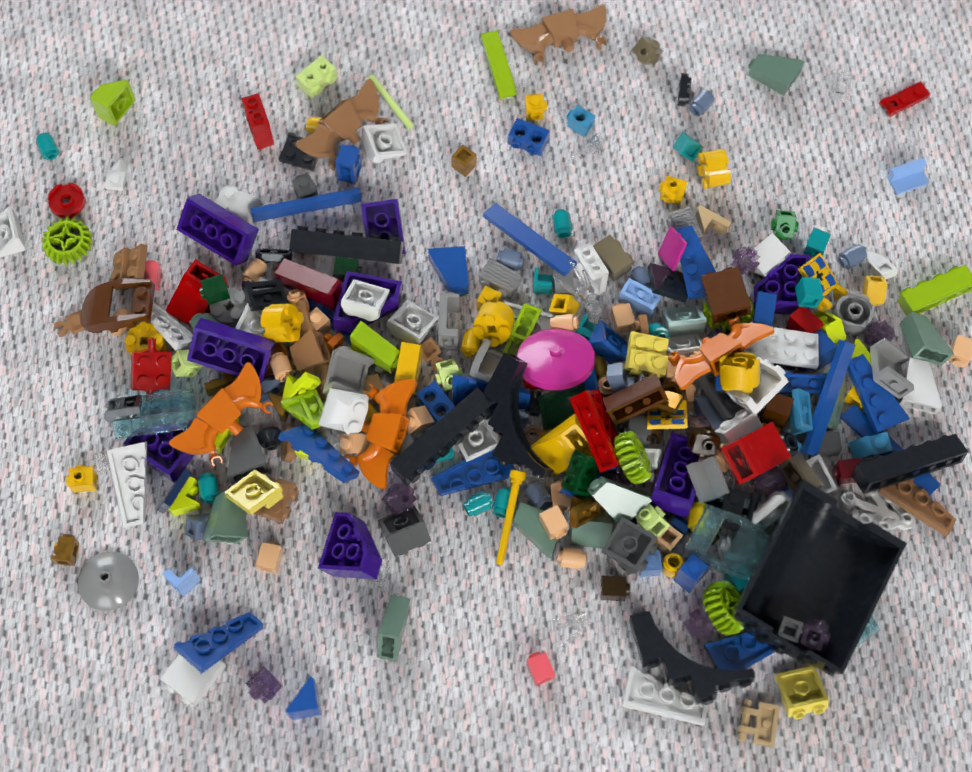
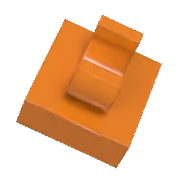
[323,332,344,355]

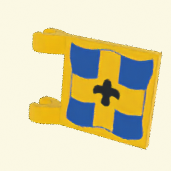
[798,253,848,313]
[647,400,688,429]

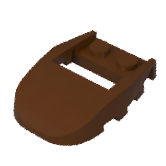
[80,278,155,333]

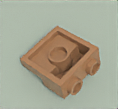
[110,244,148,291]
[254,477,299,524]

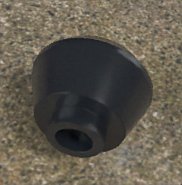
[256,426,282,451]
[779,431,798,457]

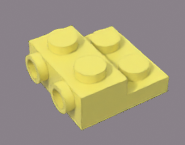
[625,331,669,379]
[224,470,283,515]
[775,666,829,719]

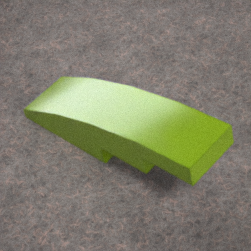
[480,30,517,100]
[502,303,542,356]

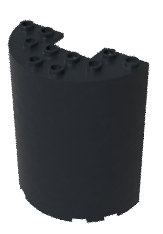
[732,479,907,676]

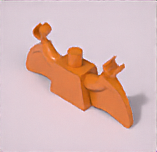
[668,315,775,390]
[169,362,274,467]
[344,379,418,490]

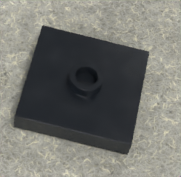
[647,262,688,302]

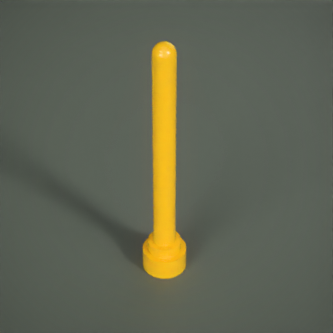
[496,470,526,565]

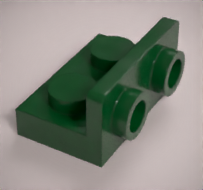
[561,450,600,497]

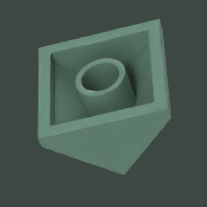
[571,510,613,548]

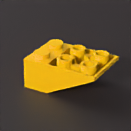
[531,414,593,476]

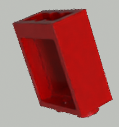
[241,93,274,150]

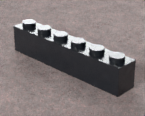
[289,226,404,264]
[390,388,494,486]
[852,433,969,494]

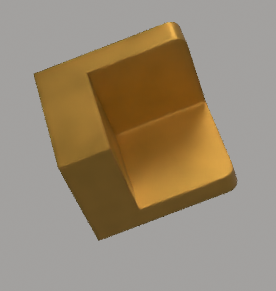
[451,145,477,177]

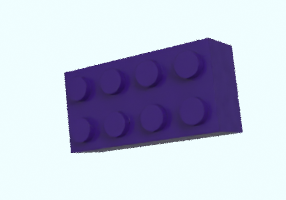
[176,193,259,266]
[187,318,275,384]
[650,432,700,518]

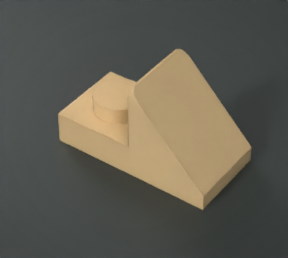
[696,205,732,236]

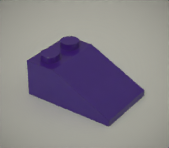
[361,199,406,254]

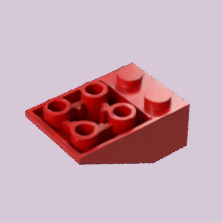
[165,259,229,327]
[719,421,791,485]

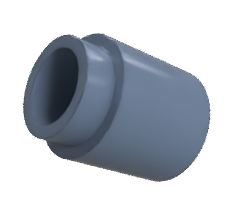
[689,90,714,117]
[838,244,867,269]
[497,249,524,271]
[630,266,652,290]
[525,481,552,510]

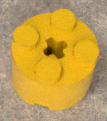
[697,149,731,189]
[473,301,515,347]
[261,303,304,342]
[124,322,167,357]
[720,352,760,393]

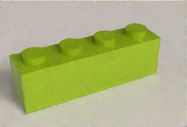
[897,264,972,316]

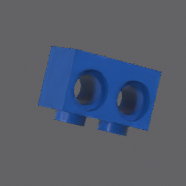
[508,118,550,156]
[335,144,362,184]
[416,381,455,425]

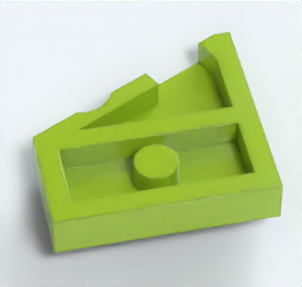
[281,389,324,429]

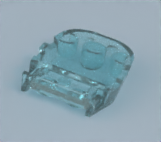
[684,504,771,580]

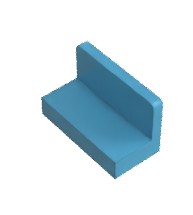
[789,388,813,435]

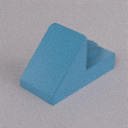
[849,432,893,459]

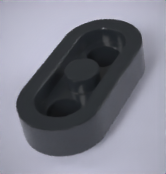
[677,73,692,107]
[255,248,293,264]

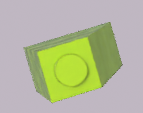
[350,321,400,373]

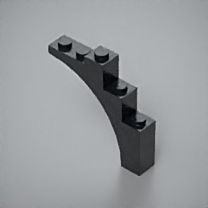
[483,352,554,479]
[629,611,755,706]

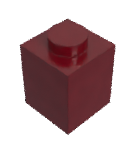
[832,458,862,485]

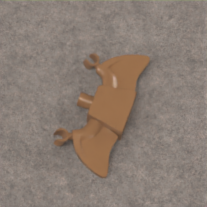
[510,4,607,66]
[295,79,389,171]
[275,300,331,400]

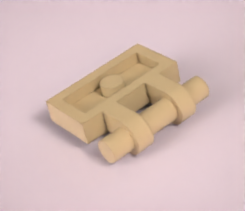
[737,699,780,748]

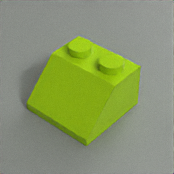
[90,80,136,126]

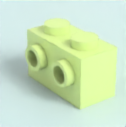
[295,55,337,99]

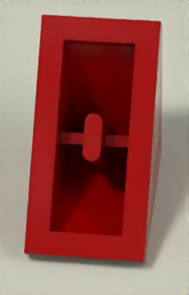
[786,307,824,334]

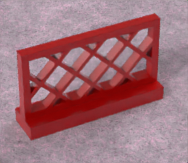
[569,389,620,473]

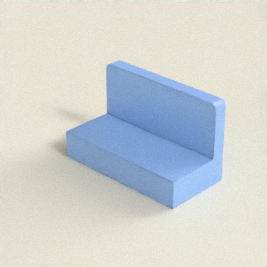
[887,157,929,195]
[618,278,662,319]
[163,567,201,597]

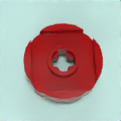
[48,183,86,219]

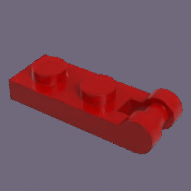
[879,81,931,117]

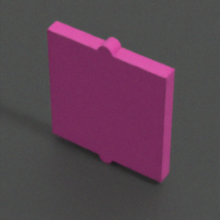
[658,227,687,271]

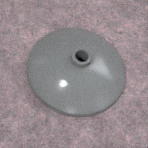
[78,552,139,611]

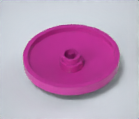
[517,329,595,390]

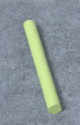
[368,74,414,129]

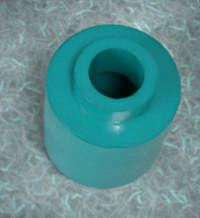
[36,133,60,160]
[552,209,573,238]
[648,322,670,339]
[198,473,220,504]
[492,487,511,518]
[463,491,493,517]

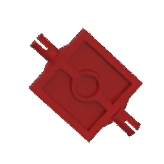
[130,337,172,403]

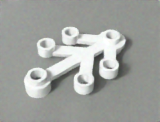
[839,490,916,531]

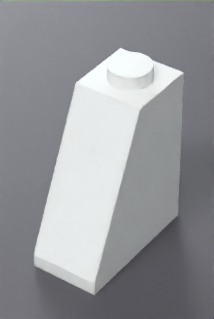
[899,358,942,415]

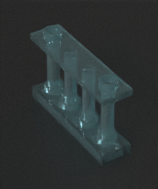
[112,389,197,439]

